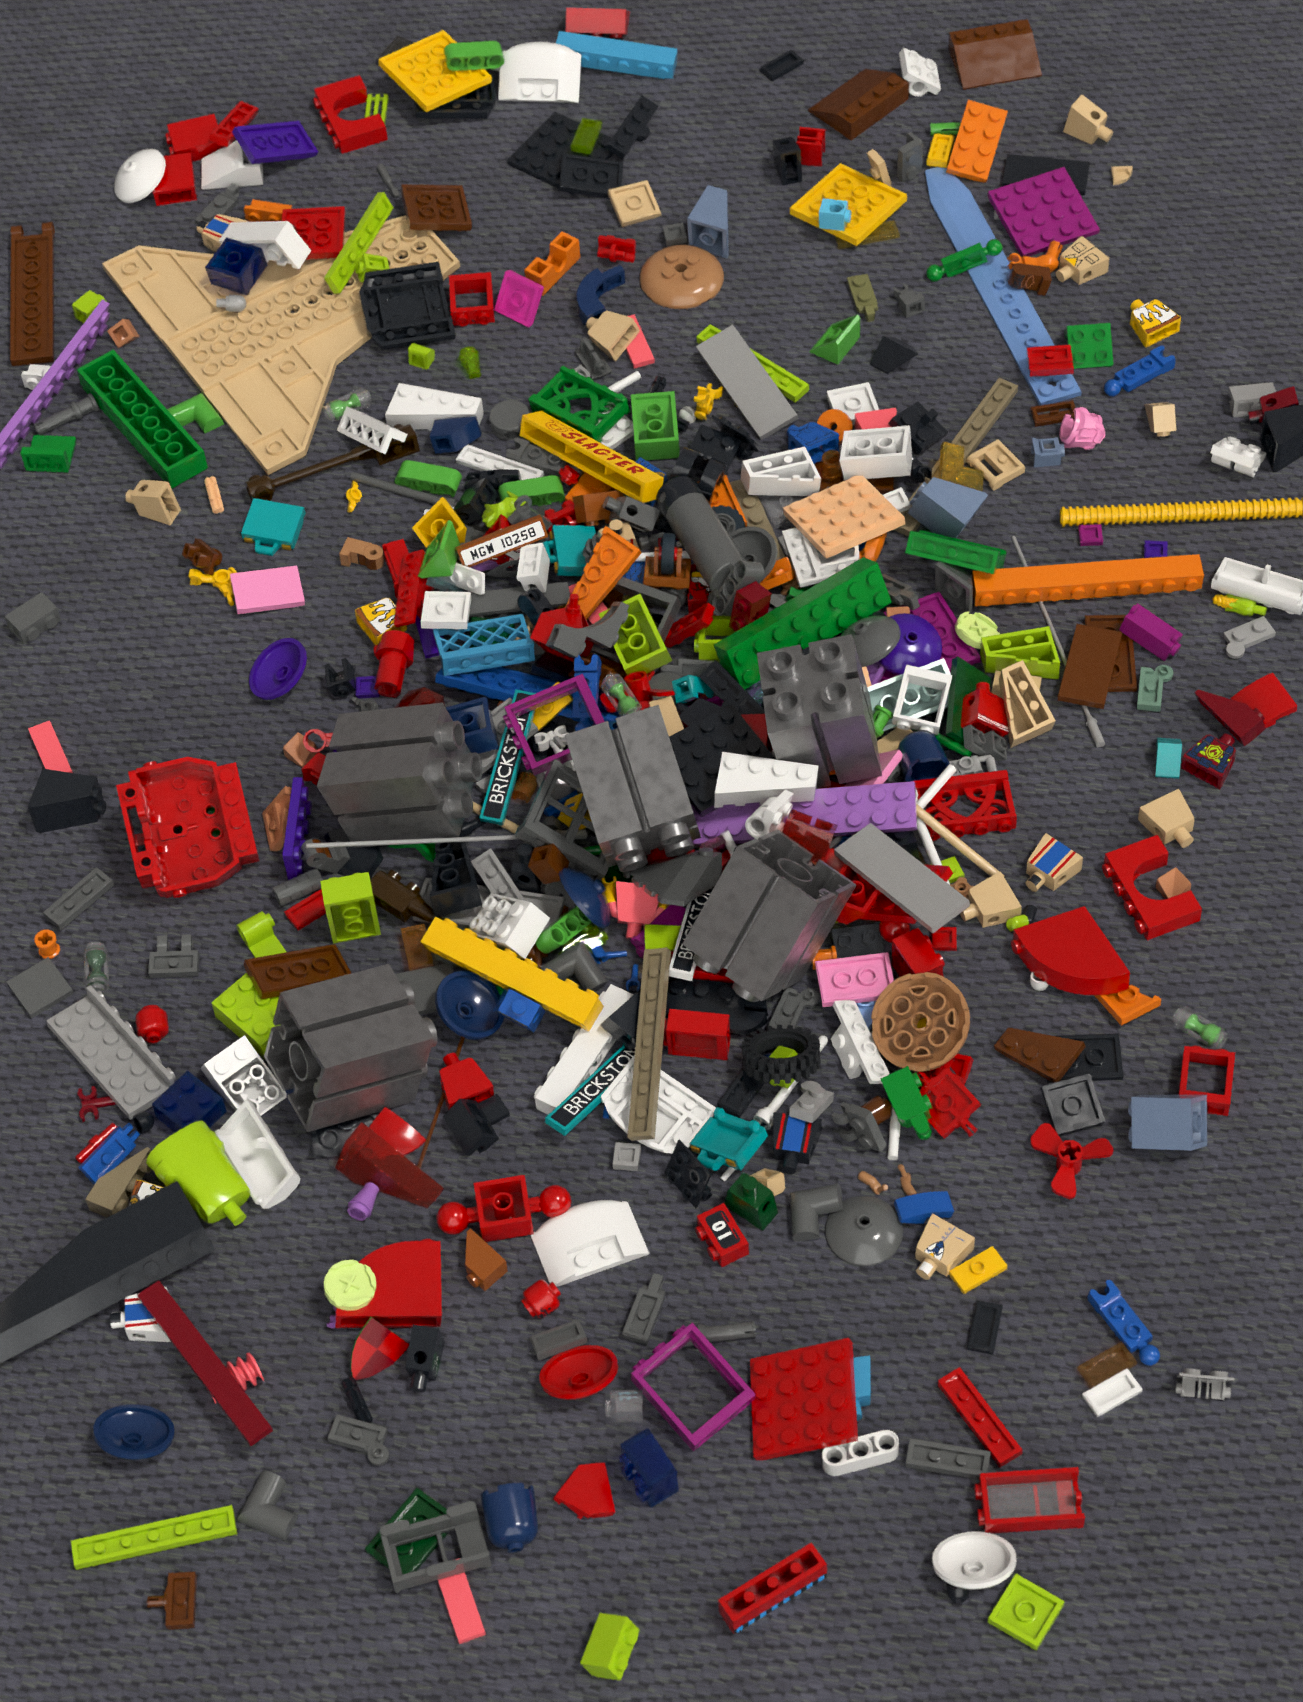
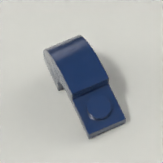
[577,265,625,329]

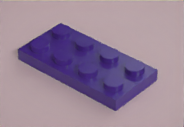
[232,121,318,164]
[282,777,312,880]

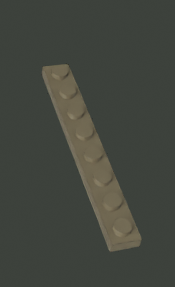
[627,948,671,1141]

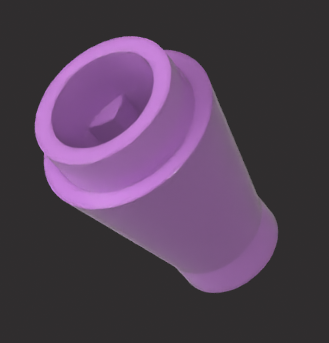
[348,1182,379,1221]

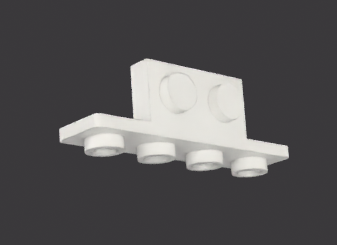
[432,563,485,595]
[831,1000,890,1084]

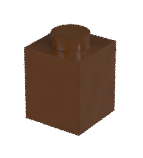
[528,843,569,884]

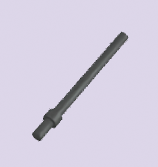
[350,472,466,514]

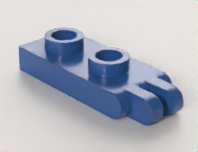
[78,1123,140,1185]

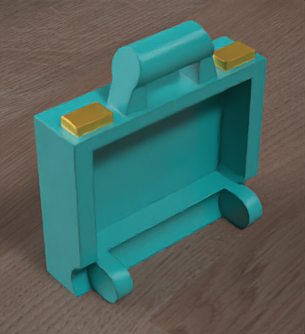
[241,498,306,556]
[542,525,596,576]
[689,1107,768,1171]

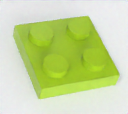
[988,1574,1065,1651]

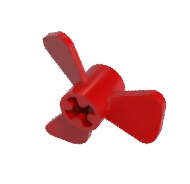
[600,670,675,713]
[1030,1123,1114,1199]

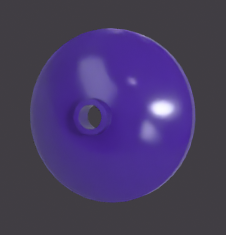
[879,613,942,676]
[249,638,307,700]

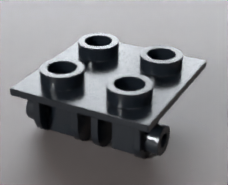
[711,415,758,460]
[832,923,884,959]
[665,1140,712,1208]

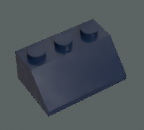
[446,697,499,754]

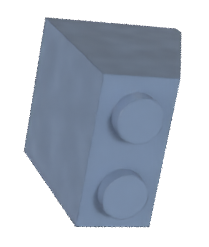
[687,185,729,258]
[908,477,988,538]
[1128,1095,1207,1151]

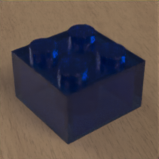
[205,237,268,295]
[152,1070,227,1133]
[619,1428,679,1508]

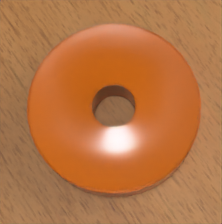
[817,409,852,445]

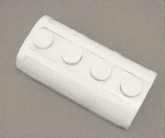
[1211,557,1303,615]
[215,1099,300,1209]

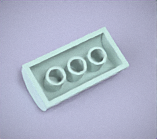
[867,658,951,732]

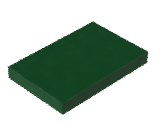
[365,1488,449,1574]

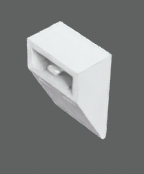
[201,141,263,190]
[469,893,550,959]
[200,1035,287,1116]

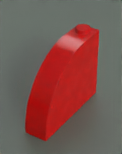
[1011,906,1130,995]
[335,1239,442,1328]

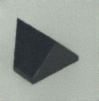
[870,336,918,374]

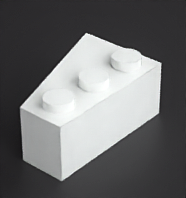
[741,447,821,496]

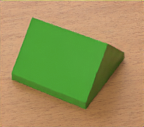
[809,314,860,365]
[418,520,460,578]

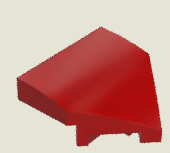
[553,1463,615,1519]

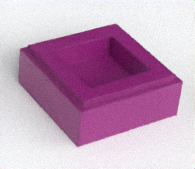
[1078,524,1103,546]

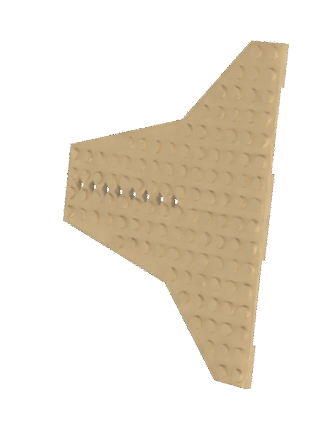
[102,215,460,475]

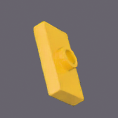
[927,134,954,168]
[532,682,573,730]
[949,1246,1007,1294]

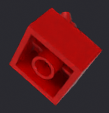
[530,594,594,662]

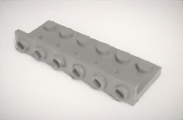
[46,985,176,1120]

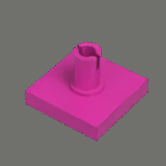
[494,270,544,327]

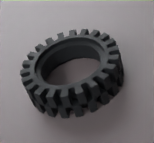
[742,1025,820,1084]

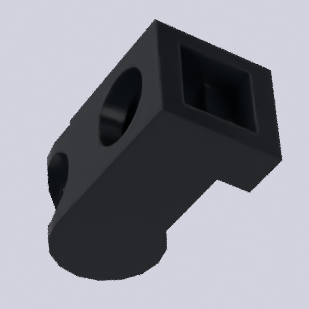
[517,587,554,632]

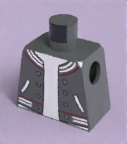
[603,496,660,532]

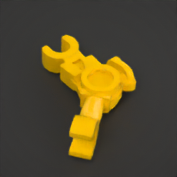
[694,383,723,420]
[189,567,237,606]

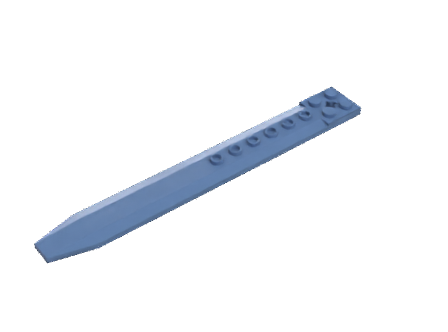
[925,167,1081,406]

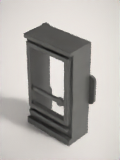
[380,1501,492,1593]

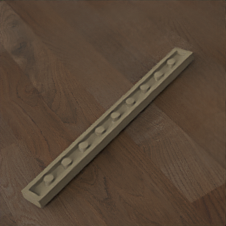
[893,378,1018,537]

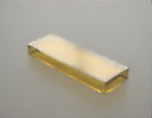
[834,220,900,249]

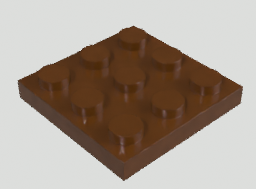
[401,184,472,231]

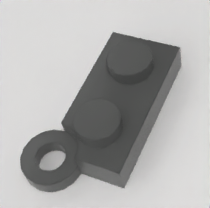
[508,495,552,531]

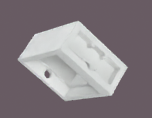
[892,665,952,735]

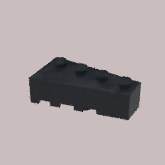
[430,828,482,917]

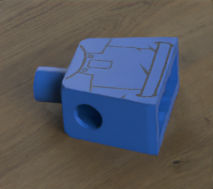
[787,422,839,464]

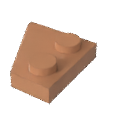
[262,786,292,851]

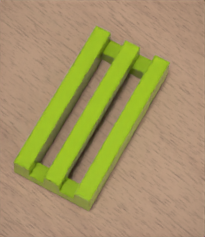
[365,94,389,124]

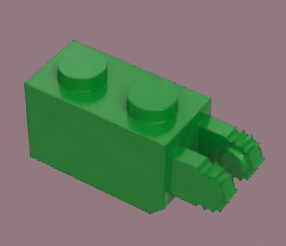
[880,1066,933,1140]

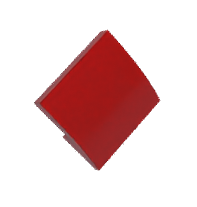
[1231,672,1298,728]

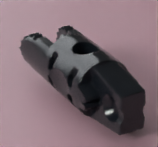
[464,469,522,490]

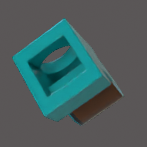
[671,675,714,704]

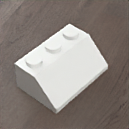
[840,426,912,481]

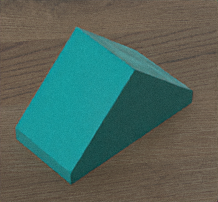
[1155,738,1182,779]

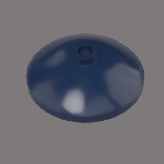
[559,868,611,929]
[435,971,504,1040]
[93,1404,175,1460]

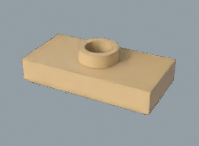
[867,149,892,187]

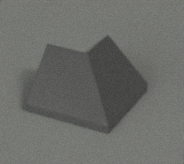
[935,562,973,614]

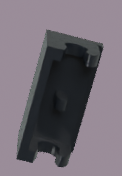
[453,478,499,524]
[443,1098,499,1155]

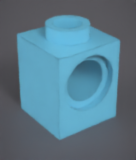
[819,198,851,231]

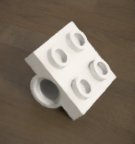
[899,48,941,96]
[1211,437,1266,477]
[745,789,793,840]

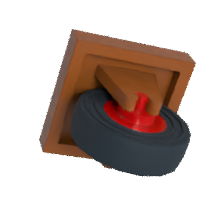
[643,533,691,590]

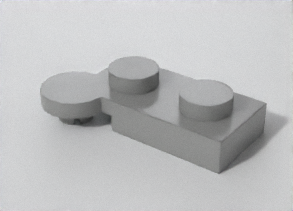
[1223,616,1276,659]
[789,1081,834,1123]

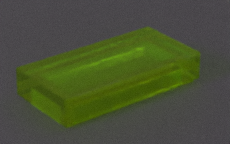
[571,118,602,154]

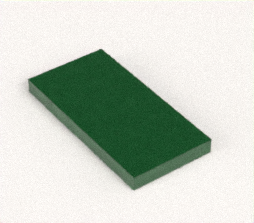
[946,656,991,745]

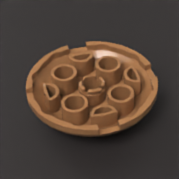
[640,245,724,309]
[871,972,970,1071]

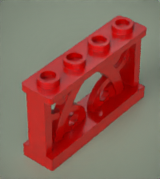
[914,770,1017,841]

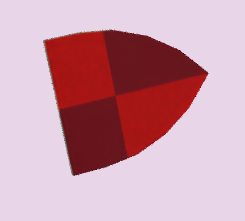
[350,1317,409,1380]

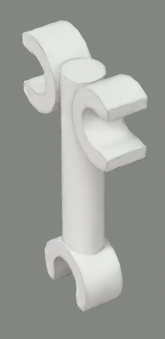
[534,725,575,771]

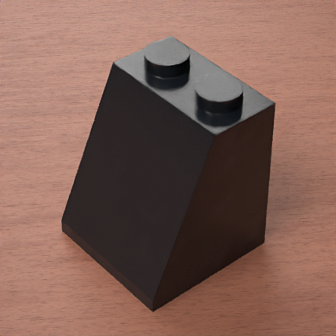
[1260,404,1303,473]
[28,769,106,833]

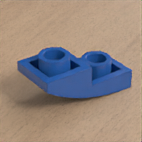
[894,1191,954,1224]

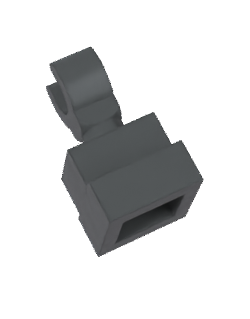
[894,283,925,318]

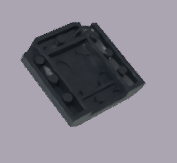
[414,69,496,119]
[359,261,456,350]

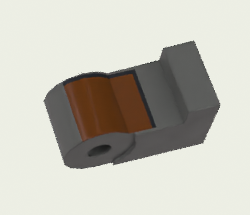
[301,838,350,873]

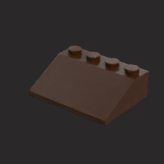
[948,19,1042,90]
[808,69,909,141]

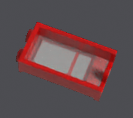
[974,1467,1085,1533]

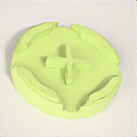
[955,612,1000,649]
[324,1260,376,1311]

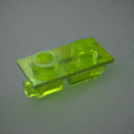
[558,923,609,955]

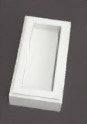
[1082,1368,1142,1417]

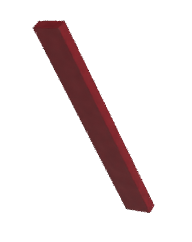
[137,1280,273,1446]

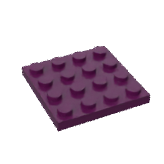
[987,167,1100,257]

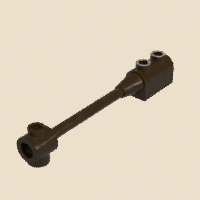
[245,424,420,501]
[370,870,536,963]

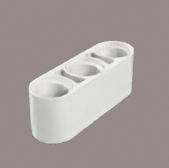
[822,1430,899,1476]

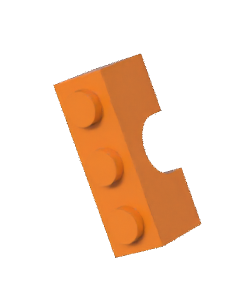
[524,232,580,296]

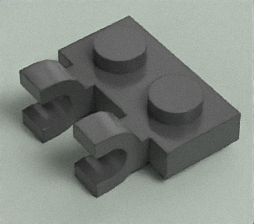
[148,934,200,978]
[831,1102,887,1152]

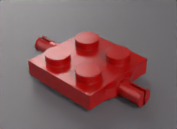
[917,1067,982,1139]

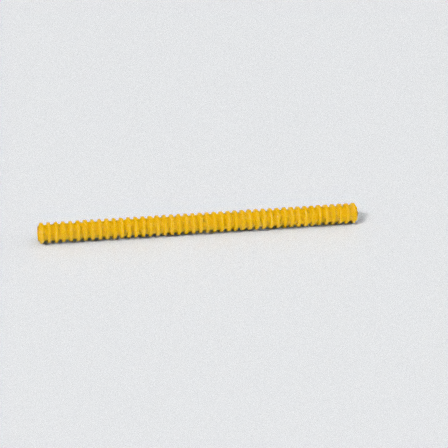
[1060,497,1303,527]

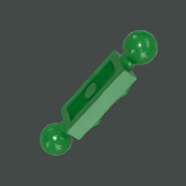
[926,239,1003,282]

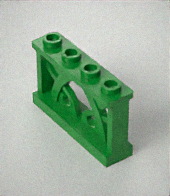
[528,366,630,443]
[905,530,1007,574]

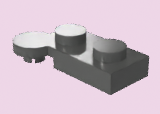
[768,987,819,1030]
[328,1414,389,1466]

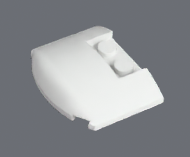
[498,42,581,103]
[782,528,860,587]
[601,1055,716,1154]
[531,1200,649,1287]

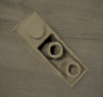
[85,1147,152,1217]

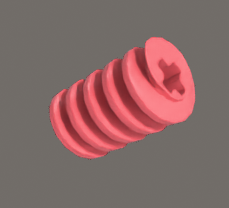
[211,1352,264,1404]

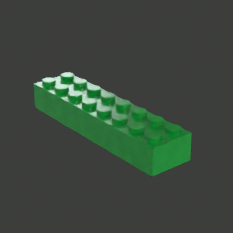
[77,349,208,489]
[713,557,892,689]

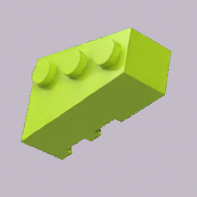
[980,626,1060,679]

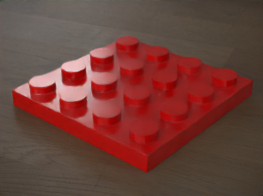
[750,1338,858,1460]

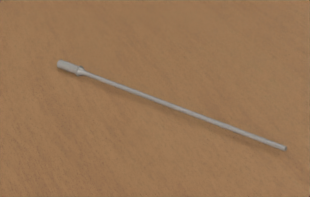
[1011,536,1105,748]
[305,830,587,848]

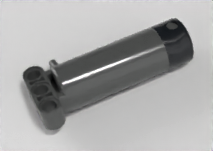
[656,476,764,617]

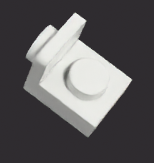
[21,364,51,390]

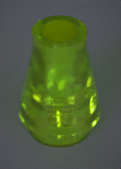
[458,346,481,379]

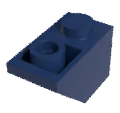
[430,416,482,454]

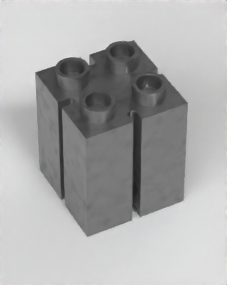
[757,634,882,788]
[317,703,483,848]
[565,705,701,872]
[683,829,856,1002]
[264,964,437,1132]

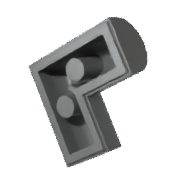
[541,941,608,991]
[790,1184,843,1242]
[237,1470,298,1541]

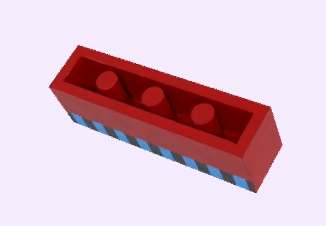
[718,1542,827,1634]

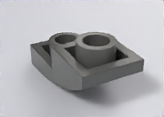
[963,724,1007,760]

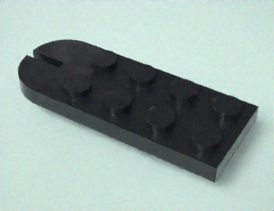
[665,976,768,1034]

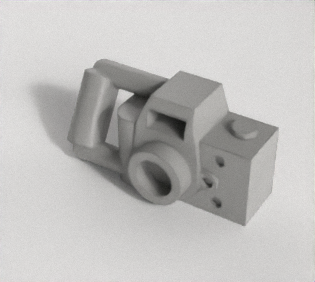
[949,754,997,776]

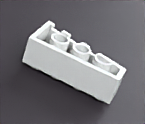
[219,221,311,269]
[385,383,484,431]
[714,752,818,808]

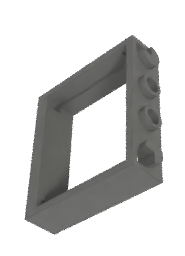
[590,577,681,664]

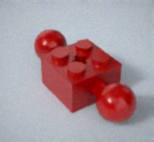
[879,921,945,977]
[436,1175,571,1242]

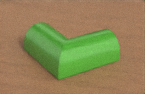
[167,393,224,433]

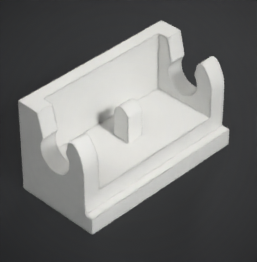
[517,543,550,593]

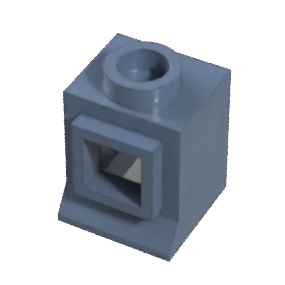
[1031,437,1065,467]

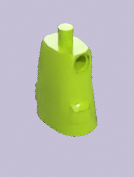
[146,1120,250,1226]

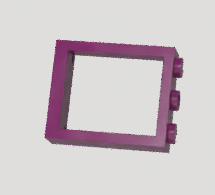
[503,674,605,776]
[631,1323,756,1451]

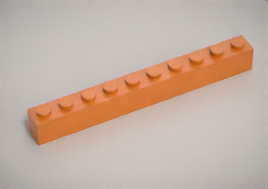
[972,554,1204,606]

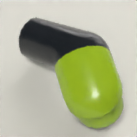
[1006,905,1037,931]

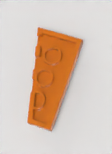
[565,526,641,620]

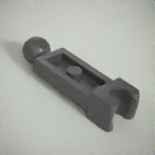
[506,437,584,479]

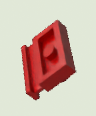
[1026,345,1074,377]

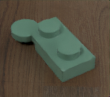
[1137,665,1173,712]

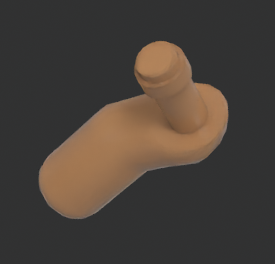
[898,1164,917,1196]
[858,1171,888,1195]

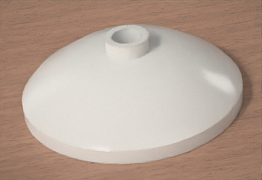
[114,149,166,203]
[932,1532,1016,1590]

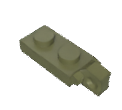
[847,274,878,322]

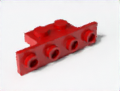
[394,549,435,628]

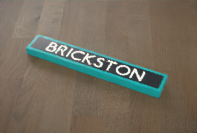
[479,689,536,825]
[545,1045,635,1136]

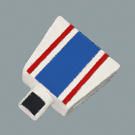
[110,1287,171,1342]

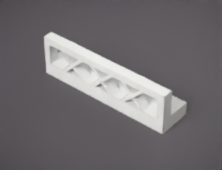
[337,406,407,454]

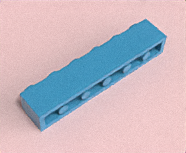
[556,31,677,79]

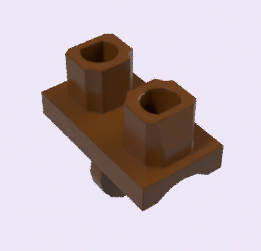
[182,538,222,575]

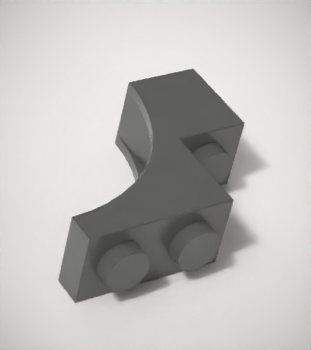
[546,602,629,658]

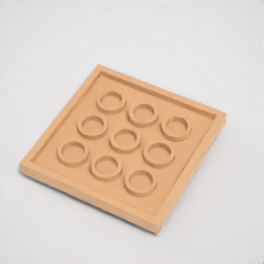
[783,476,905,559]

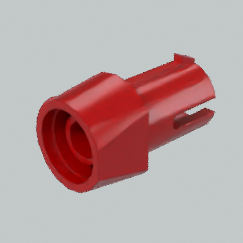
[374,630,414,698]

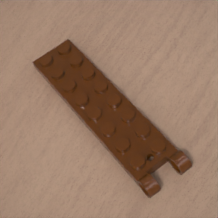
[10,222,55,366]

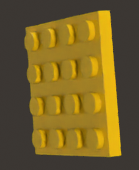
[378,30,492,112]
[790,163,907,246]

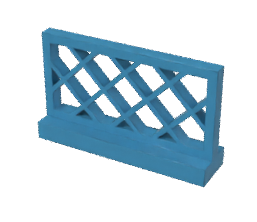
[433,614,535,676]

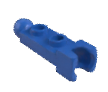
[1104,346,1175,396]
[572,654,601,731]
[1088,1280,1160,1366]

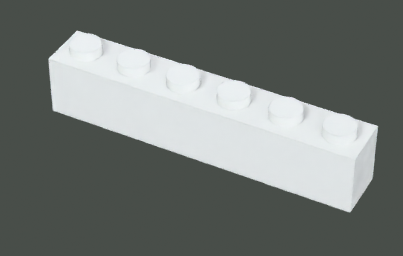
[534,984,633,1115]

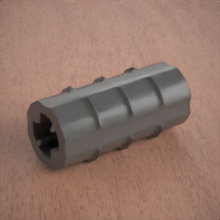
[272,868,323,906]

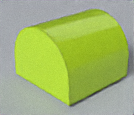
[408,343,435,370]

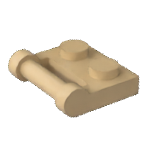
[966,439,1025,491]

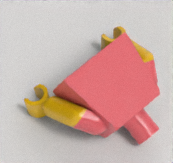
[602,876,669,939]

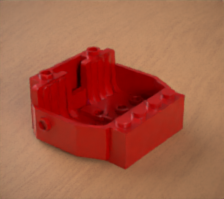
[116,757,260,898]

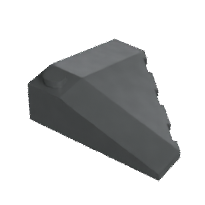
[623,848,722,906]

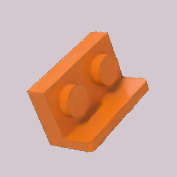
[244,199,292,222]
[759,557,796,590]

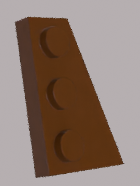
[994,1027,1086,1083]

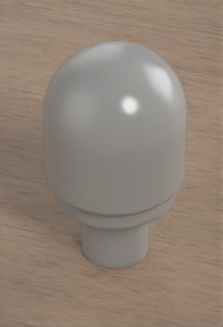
[216,295,246,312]

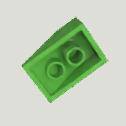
[631,391,680,461]

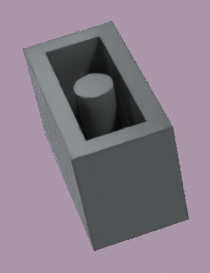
[5,592,61,644]

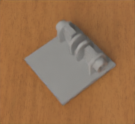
[1175,1368,1234,1400]

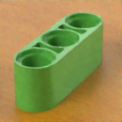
[444,41,504,71]
[395,460,462,497]
[498,475,565,506]
[536,906,592,954]

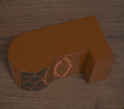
[1007,263,1052,296]

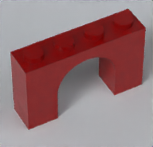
[313,75,388,154]
[1102,835,1202,940]

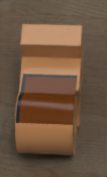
[340,537,384,570]

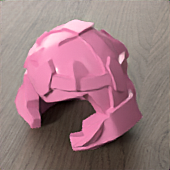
[1060,407,1105,450]

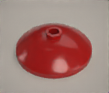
[539,1345,618,1400]

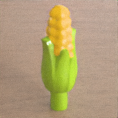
[1213,593,1267,616]

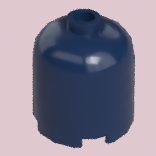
[897,731,950,782]
[480,1483,538,1553]

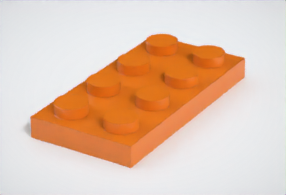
[946,100,1008,183]

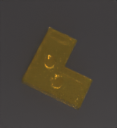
[939,442,984,491]

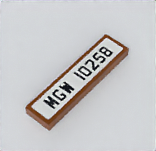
[455,514,548,567]

